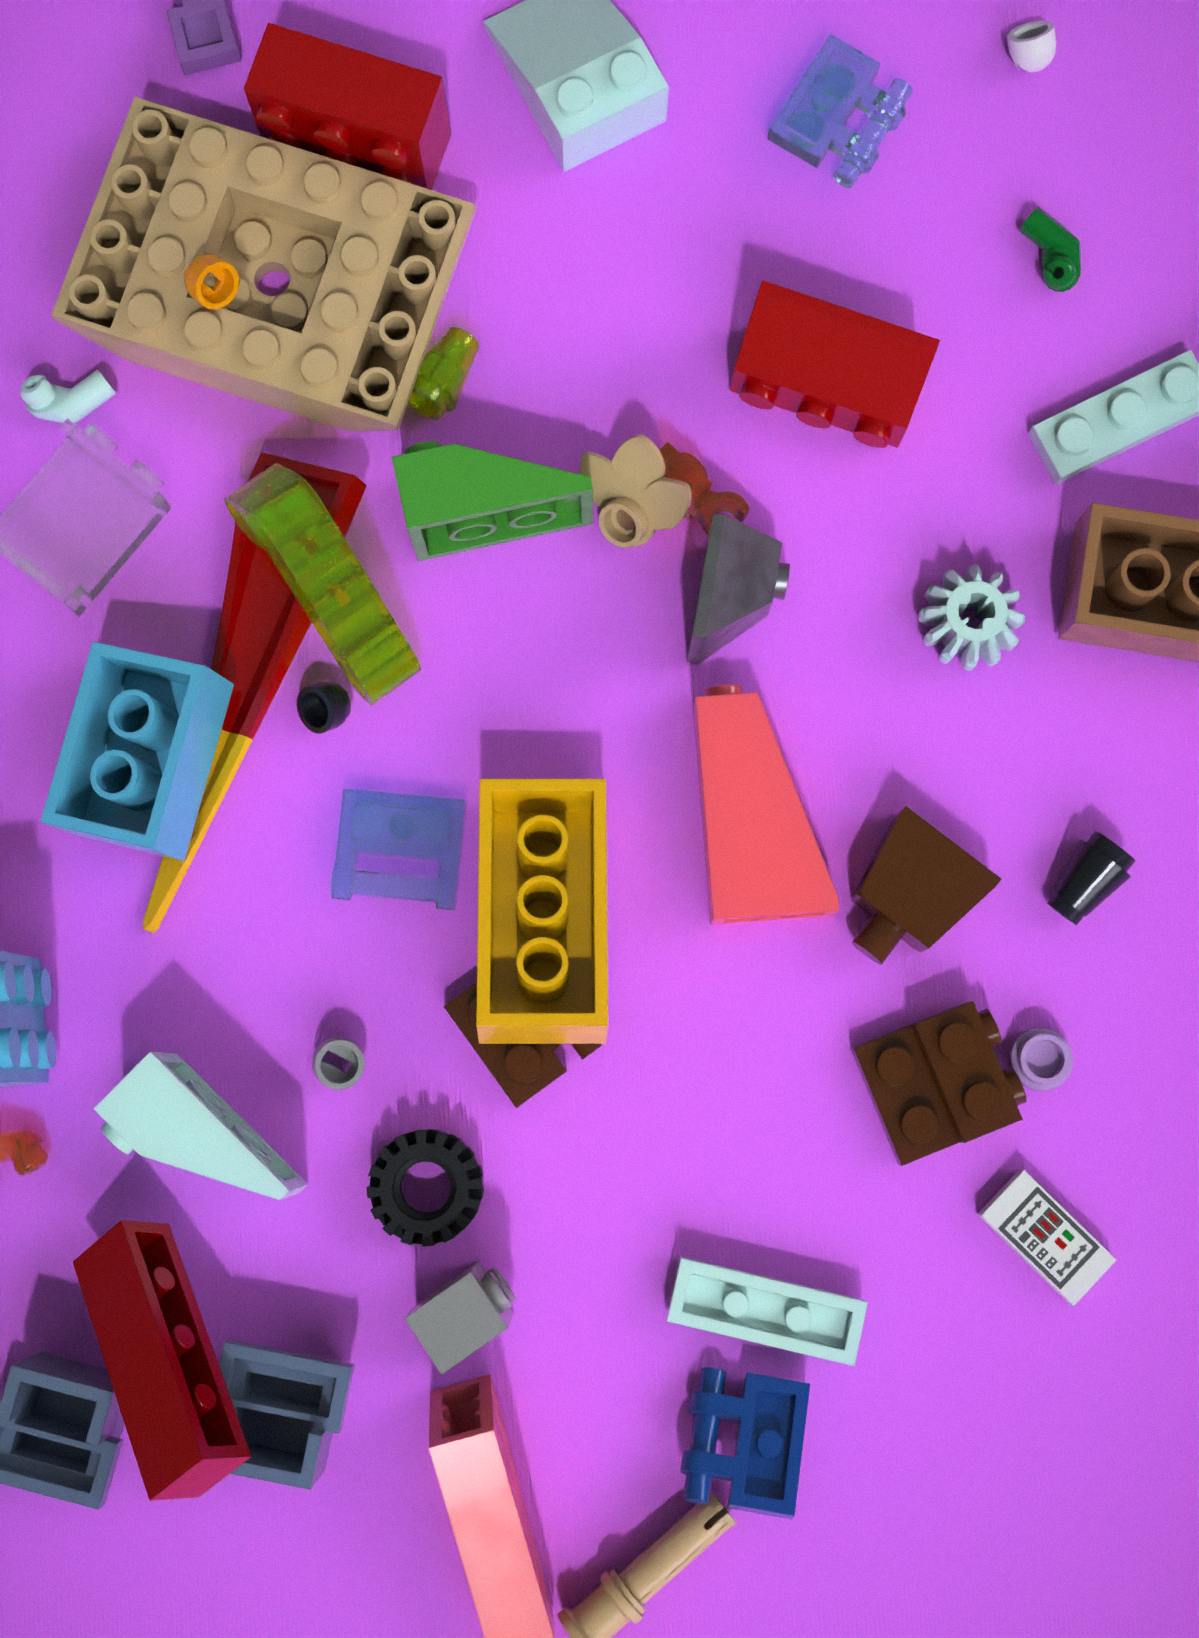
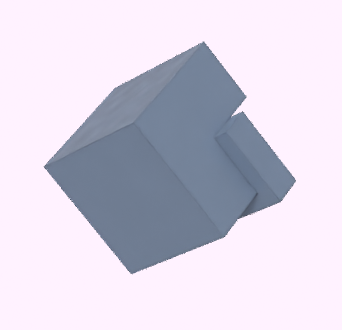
[219,1339,355,1490]
[0,1351,124,1510]

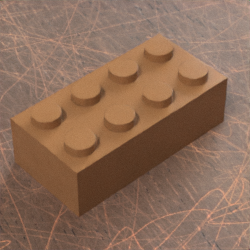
[1058,502,1199,662]

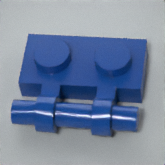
[680,1367,810,1520]

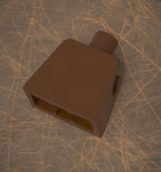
[851,806,1002,965]

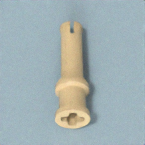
[557,1490,737,1638]

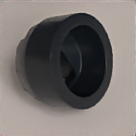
[297,681,351,734]

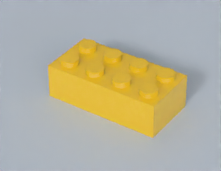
[476,779,608,1044]

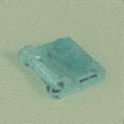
[331,789,467,910]

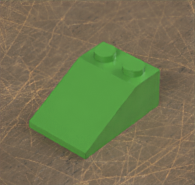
[392,441,593,561]

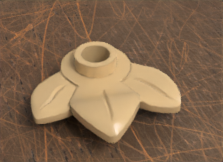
[580,434,692,548]

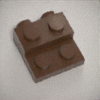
[851,1001,1027,1166]

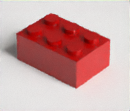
[244,22,451,190]

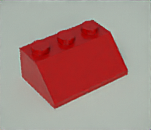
[730,280,940,448]

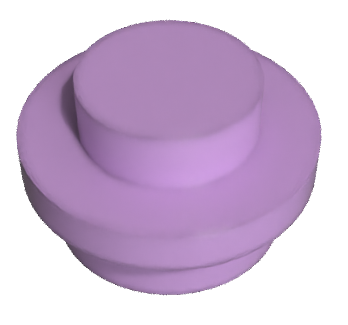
[1009,1028,1073,1091]

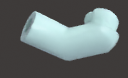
[20,370,116,424]

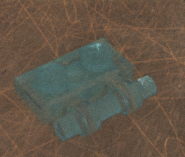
[767,34,913,188]

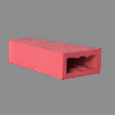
[693,685,839,925]
[429,1374,555,1638]

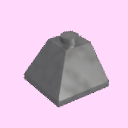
[687,513,790,664]

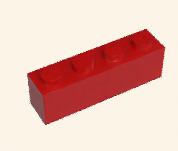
[72,1220,251,1501]

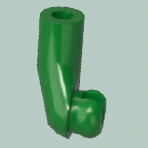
[1019,207,1081,292]

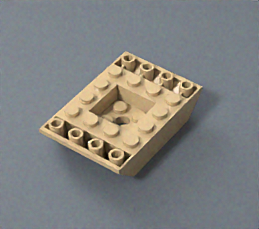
[51,97,477,431]

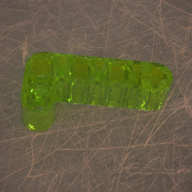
[224,463,421,706]

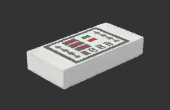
[977,1169,1116,1306]

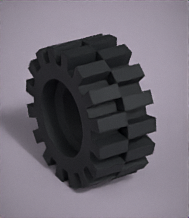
[367,1129,484,1247]

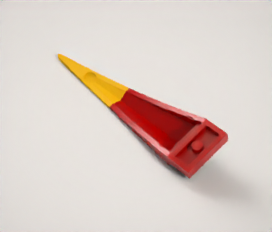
[142,452,367,933]

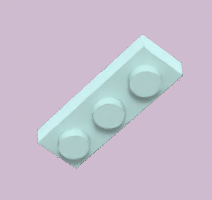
[1028,350,1199,485]
[666,1256,868,1366]

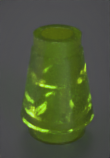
[408,327,480,420]

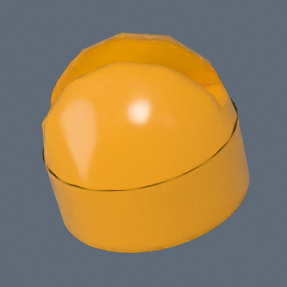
[183,253,239,309]

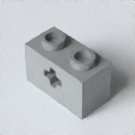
[404,1260,516,1375]

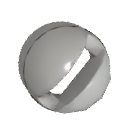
[312,1037,365,1090]

